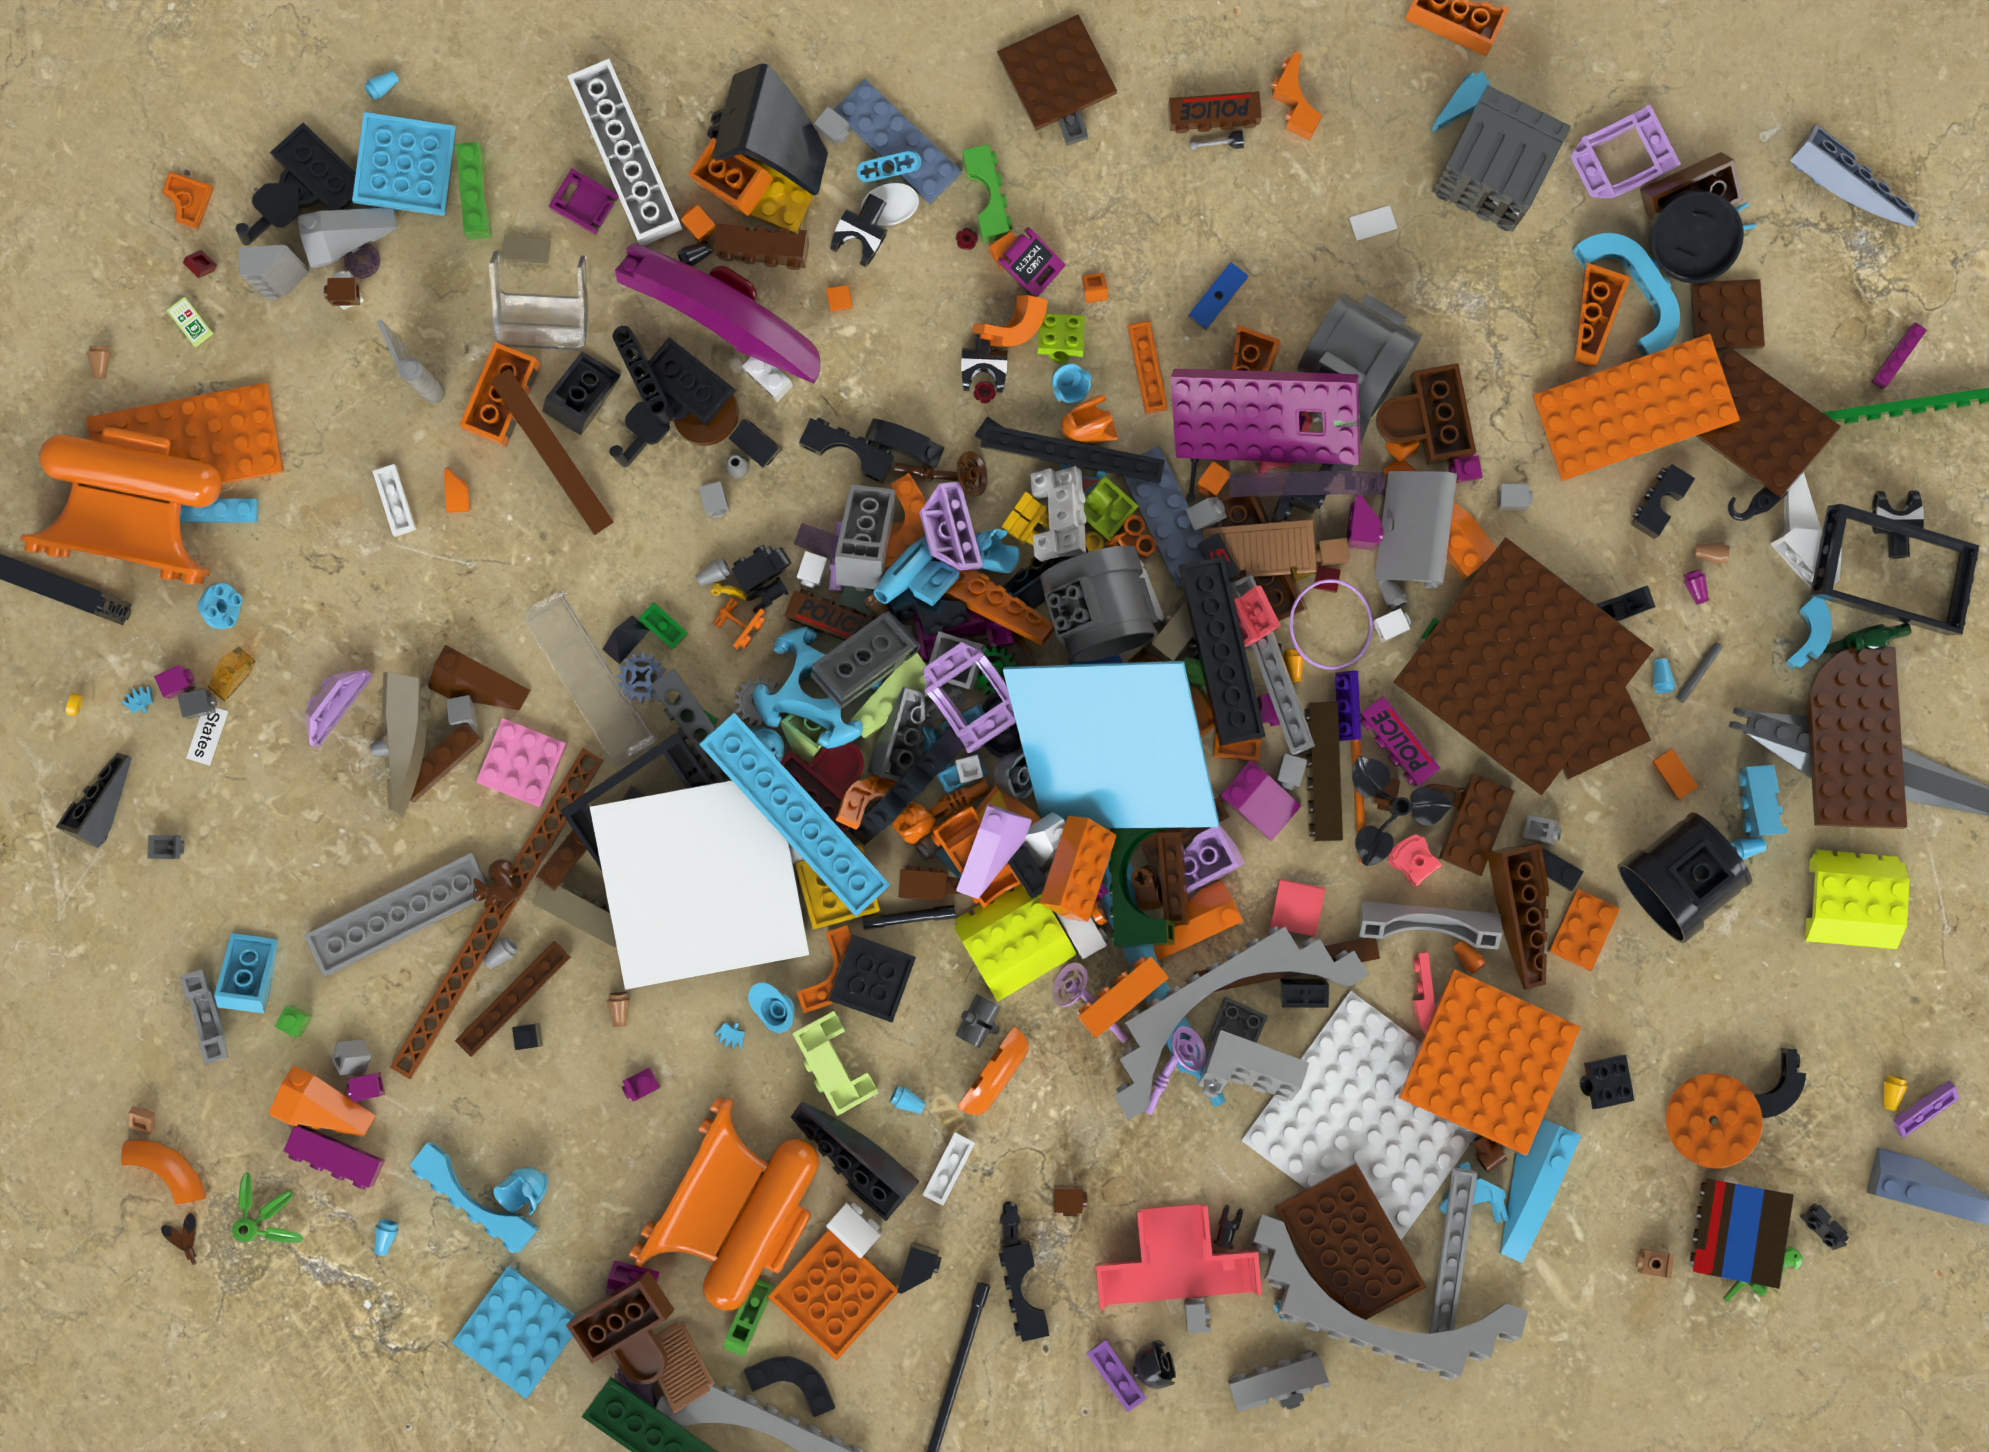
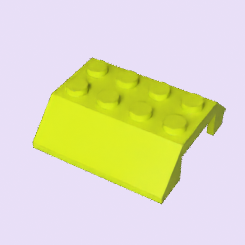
[1805,849,1910,949]
[954,883,1077,1002]

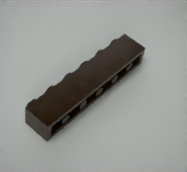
[1304,702,1343,842]

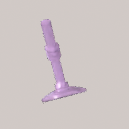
[1052,963,1130,1043]
[1144,1026,1207,1115]

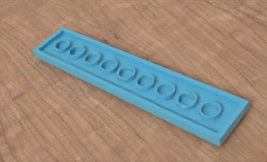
[699,712,890,916]

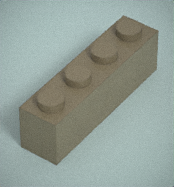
[1146,595,1194,662]
[532,882,617,947]

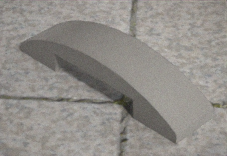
[180,969,228,1065]

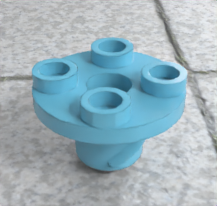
[197,583,242,629]

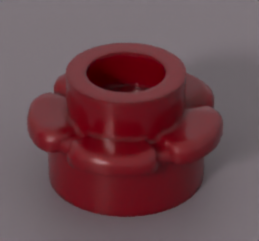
[956,228,978,250]
[973,381,996,404]

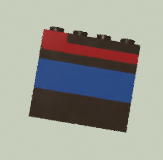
[1689,1178,1794,1289]

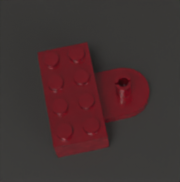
[780,742,864,833]

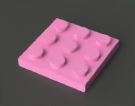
[476,718,567,808]

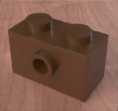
[1053,1185,1087,1216]

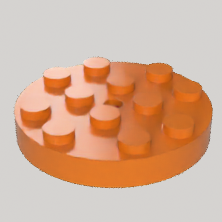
[1666,1073,1763,1168]

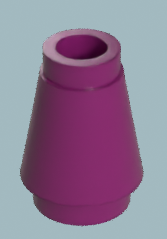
[1683,569,1709,605]

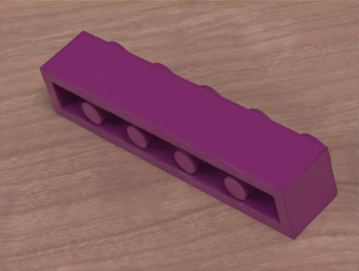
[1871,322,1927,389]

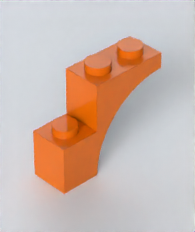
[1271,51,1322,141]

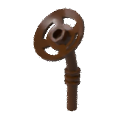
[894,451,987,497]

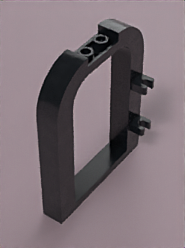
[561,731,714,870]

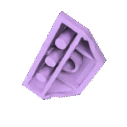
[919,482,983,570]
[305,670,374,748]

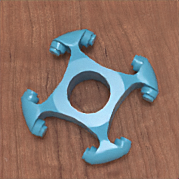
[752,626,884,749]

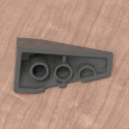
[867,687,925,781]

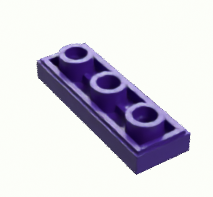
[1335,670,1361,741]

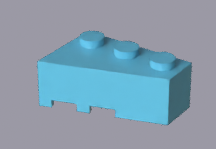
[1738,765,1788,837]

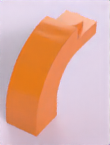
[972,295,1048,347]

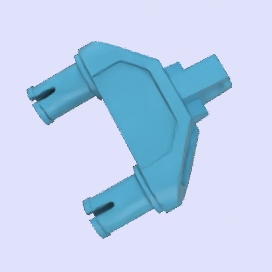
[1439,1162,1509,1223]

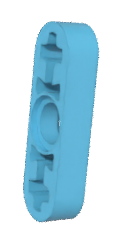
[857,151,921,182]

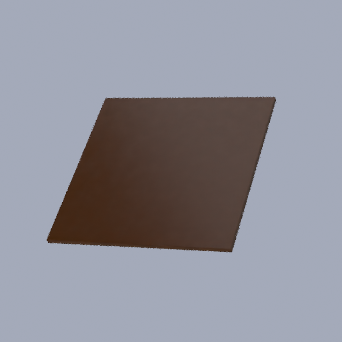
[1393,537,1654,796]

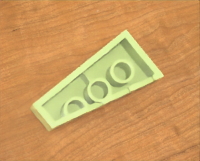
[851,653,930,740]

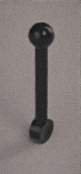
[1186,458,1199,502]

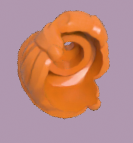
[891,801,936,844]

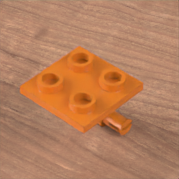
[712,598,766,651]

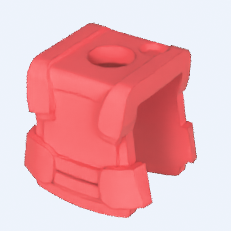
[1387,834,1442,887]

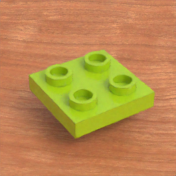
[1037,313,1085,363]
[1083,476,1139,541]

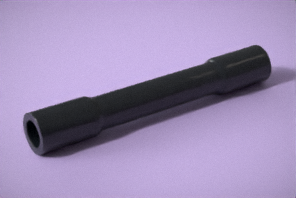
[862,905,956,930]

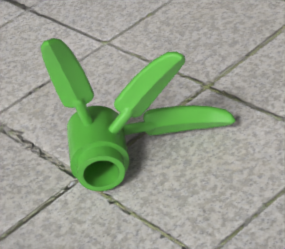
[232,1172,304,1243]

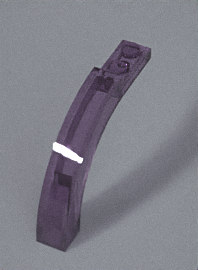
[1230,471,1385,497]

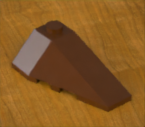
[428,645,531,711]

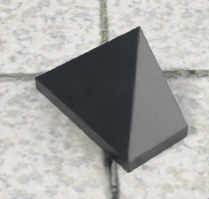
[602,615,650,665]

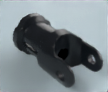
[746,576,789,613]
[1000,1201,1021,1244]
[1213,1204,1243,1249]

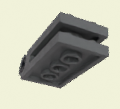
[811,611,921,710]

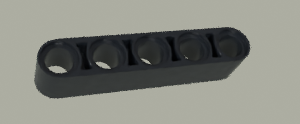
[612,326,674,424]

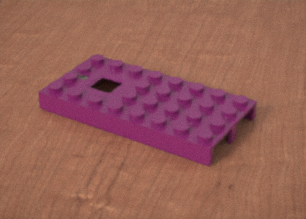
[1170,368,1361,465]

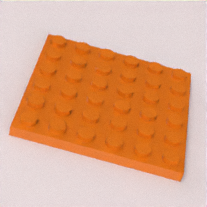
[1398,969,1581,1156]

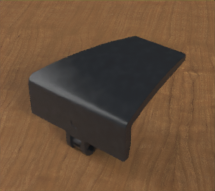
[707,63,828,196]

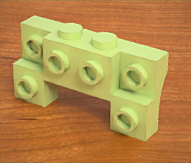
[793,1011,879,1116]

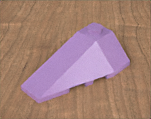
[956,803,1032,899]
[1159,825,1245,894]

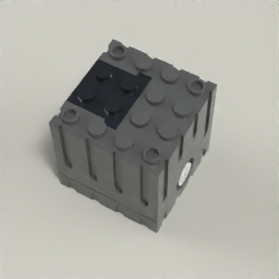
[1432,85,1571,232]

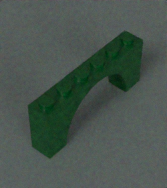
[1108,828,1175,948]

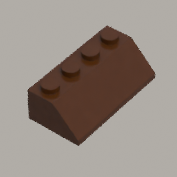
[1640,152,1743,221]

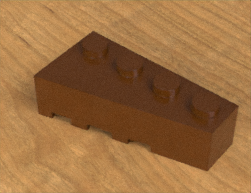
[714,224,809,270]

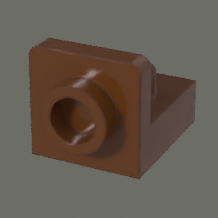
[1372,779,1400,811]

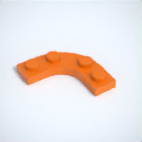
[885,473,926,568]
[836,776,914,829]
[796,925,851,1014]

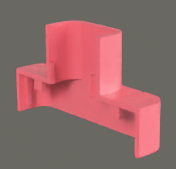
[1095,1204,1262,1310]

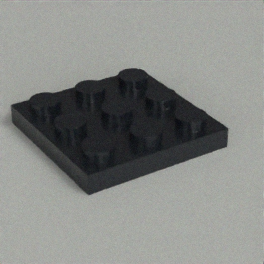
[827,934,916,1023]

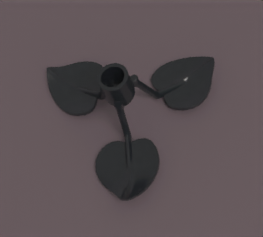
[1352,756,1453,866]

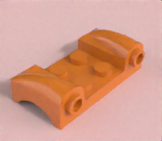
[930,804,1021,908]

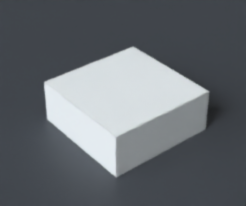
[955,755,983,783]

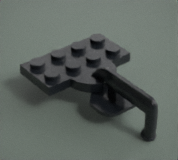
[235,123,356,246]
[609,337,736,468]

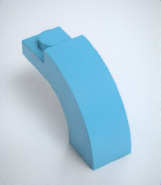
[1786,597,1832,670]

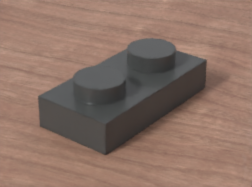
[1058,110,1088,146]

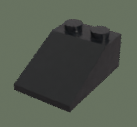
[542,351,621,435]

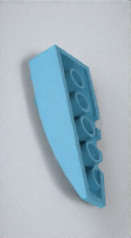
[1500,1119,1581,1263]

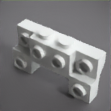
[1031,466,1086,561]

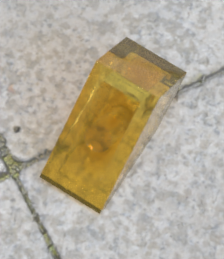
[208,647,256,702]

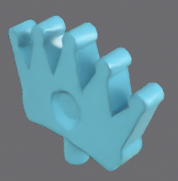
[122,687,154,713]
[714,1022,745,1049]

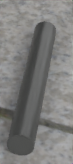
[1676,642,1723,703]

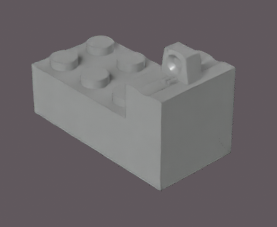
[835,484,896,592]
[1198,1030,1309,1101]

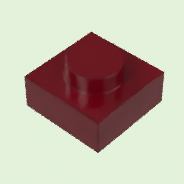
[183,250,217,278]
[1314,566,1341,593]

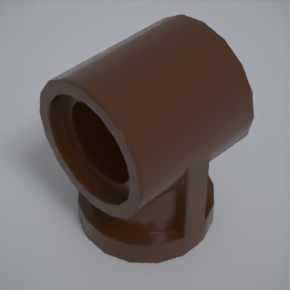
[1469,1135,1508,1173]

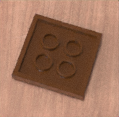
[1690,279,1765,350]

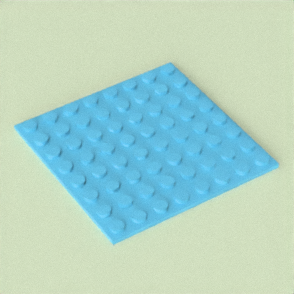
[1003,661,1220,828]

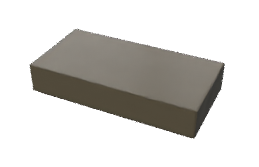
[502,235,550,264]

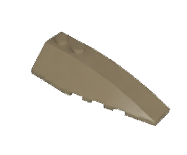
[382,672,431,818]

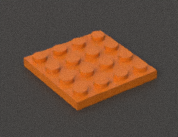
[768,1229,898,1361]

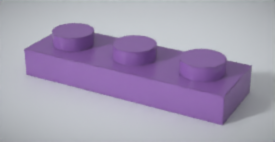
[1893,1080,1959,1138]
[1086,1339,1147,1412]

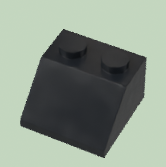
[897,1242,942,1294]

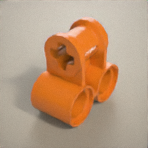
[1105,515,1156,559]

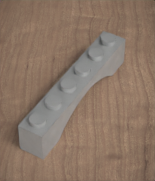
[1358,901,1502,949]

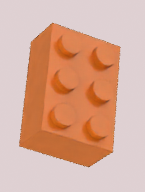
[688,138,773,216]

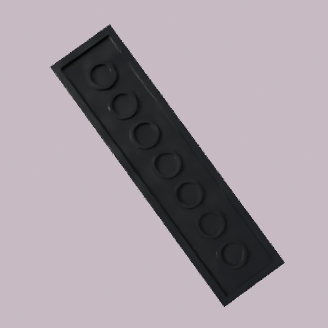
[1178,557,1265,746]

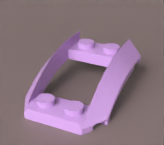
[1570,104,1681,198]
[924,642,1016,753]

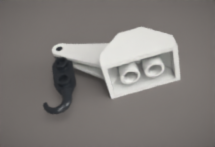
[1728,472,1842,589]

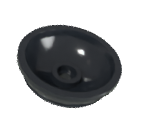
[982,692,1024,758]

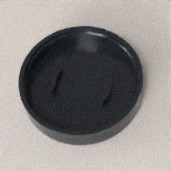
[1648,189,1744,283]

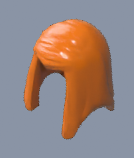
[1061,394,1118,445]

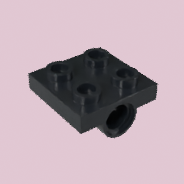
[1580,1055,1635,1109]

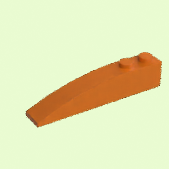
[1382,460,1496,580]

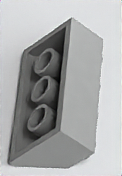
[238,245,308,300]

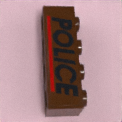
[1168,91,1262,134]
[784,589,877,641]
[410,723,484,803]

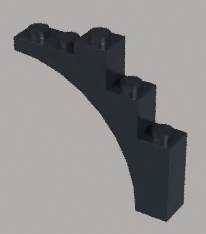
[848,725,964,846]

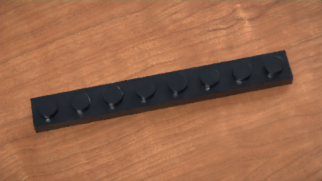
[980,424,1165,484]

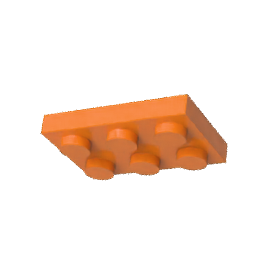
[1548,889,1620,971]

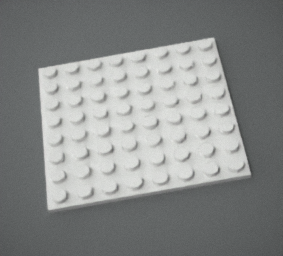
[590,780,809,989]
[1241,991,1477,1240]

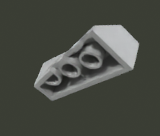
[1228,1351,1331,1412]

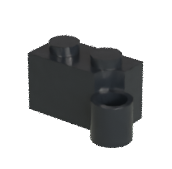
[731,545,792,595]

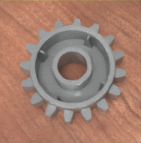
[734,675,780,727]

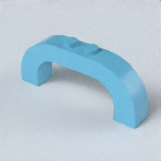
[1572,233,1680,357]

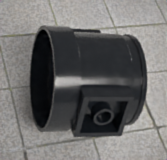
[1617,812,1752,943]

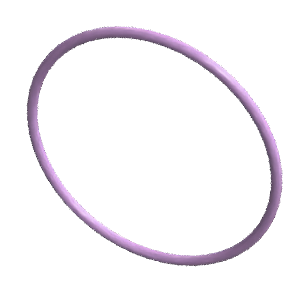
[1289,579,1373,670]

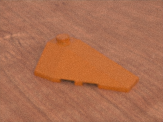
[1152,880,1243,961]
[269,1065,376,1136]

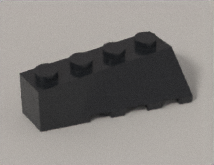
[1003,547,1089,609]

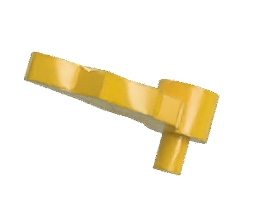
[711,581,748,601]

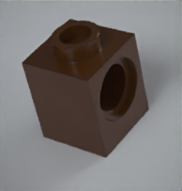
[324,277,360,306]

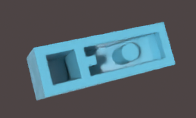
[1431,71,1492,133]

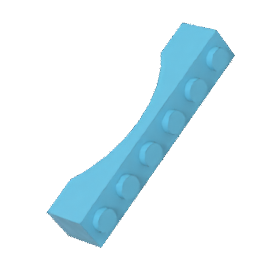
[410,1141,539,1253]

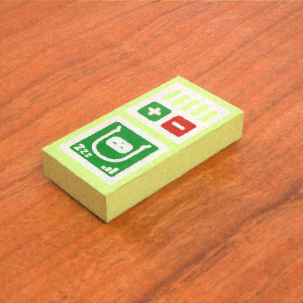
[167,297,214,347]

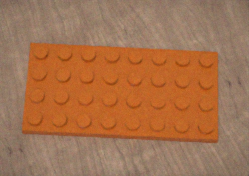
[1532,334,1740,481]
[86,382,284,484]

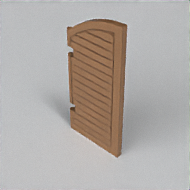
[1203,520,1317,579]

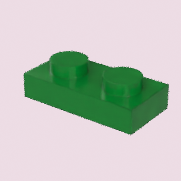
[639,602,689,650]

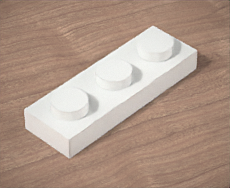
[372,464,417,537]
[923,1132,975,1206]

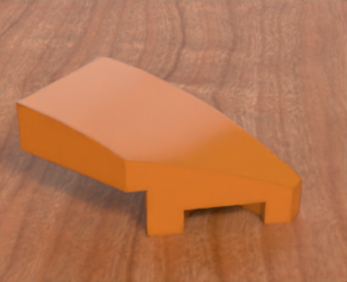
[444,467,471,513]

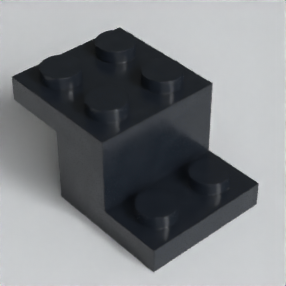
[1271,464,1335,523]

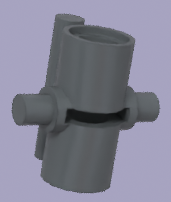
[956,994,1001,1048]

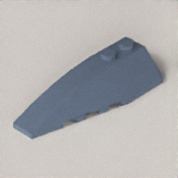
[1867,1148,1989,1226]

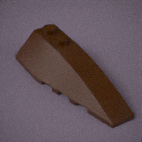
[1487,843,1549,990]

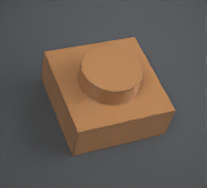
[128,1106,155,1134]

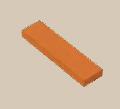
[1127,321,1168,414]

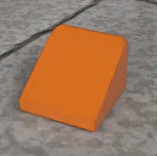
[1082,273,1108,303]

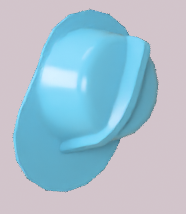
[748,983,795,1033]

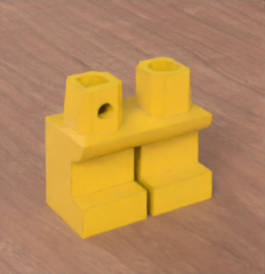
[1001,492,1049,546]

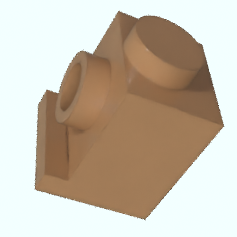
[1636,1248,1674,1279]

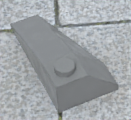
[298,208,397,268]

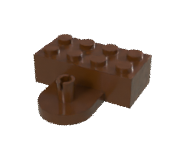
[1376,363,1476,465]
[566,1271,675,1384]

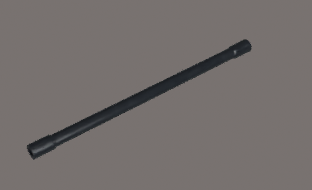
[927,1282,991,1452]

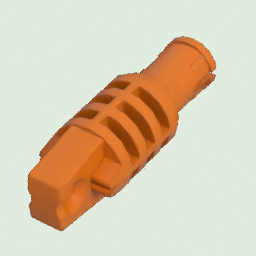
[929,779,991,819]

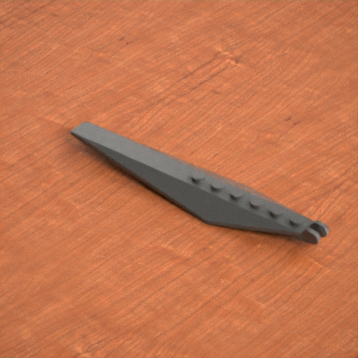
[1729,708,1989,816]

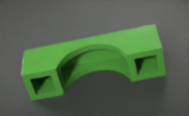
[456,142,491,240]
[962,144,1013,243]

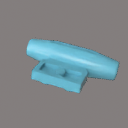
[874,535,960,606]

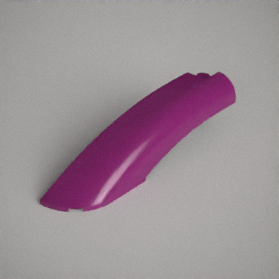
[615,243,821,384]

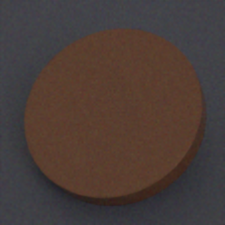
[674,394,739,446]

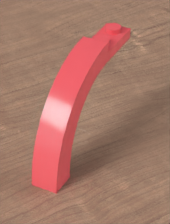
[1412,952,1436,1035]

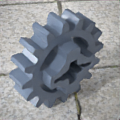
[617,652,667,703]

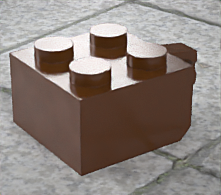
[898,865,963,901]

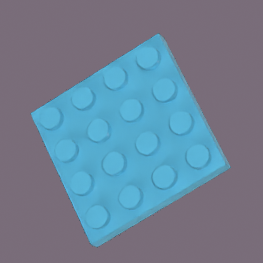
[352,112,456,216]
[452,1265,575,1399]

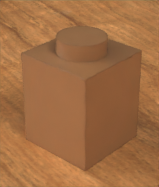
[1315,538,1350,567]

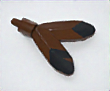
[161,1213,197,1265]

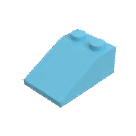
[214,933,278,1014]

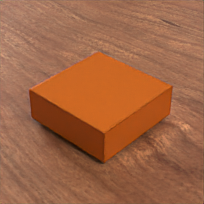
[826,285,853,312]

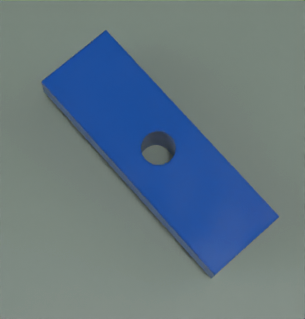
[1189,262,1249,330]

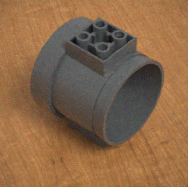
[1297,293,1422,420]
[1040,546,1158,663]

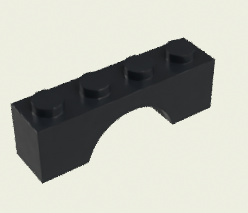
[799,418,894,484]
[999,1241,1050,1342]

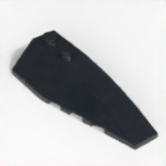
[791,1102,920,1221]

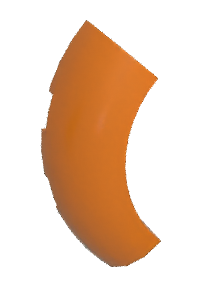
[957,1026,1029,1115]
[121,1140,206,1205]

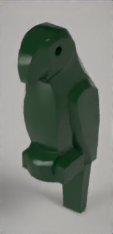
[1823,623,1912,654]

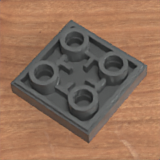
[1207,997,1268,1043]

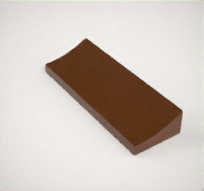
[1217,484,1308,621]

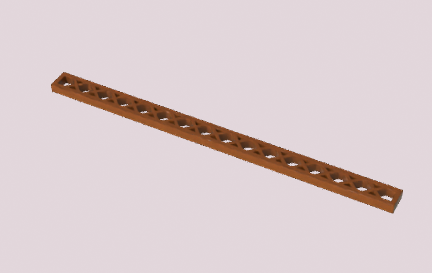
[390,748,604,1079]

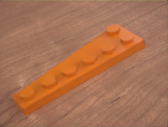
[942,562,1055,646]

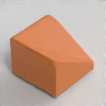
[1385,441,1420,462]

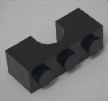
[1631,464,1695,539]

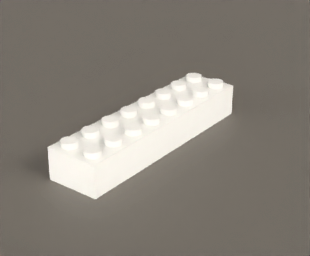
[567,59,683,246]

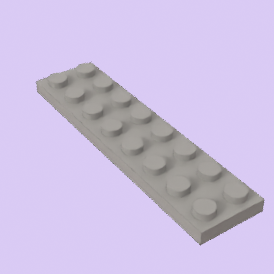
[304,853,488,977]

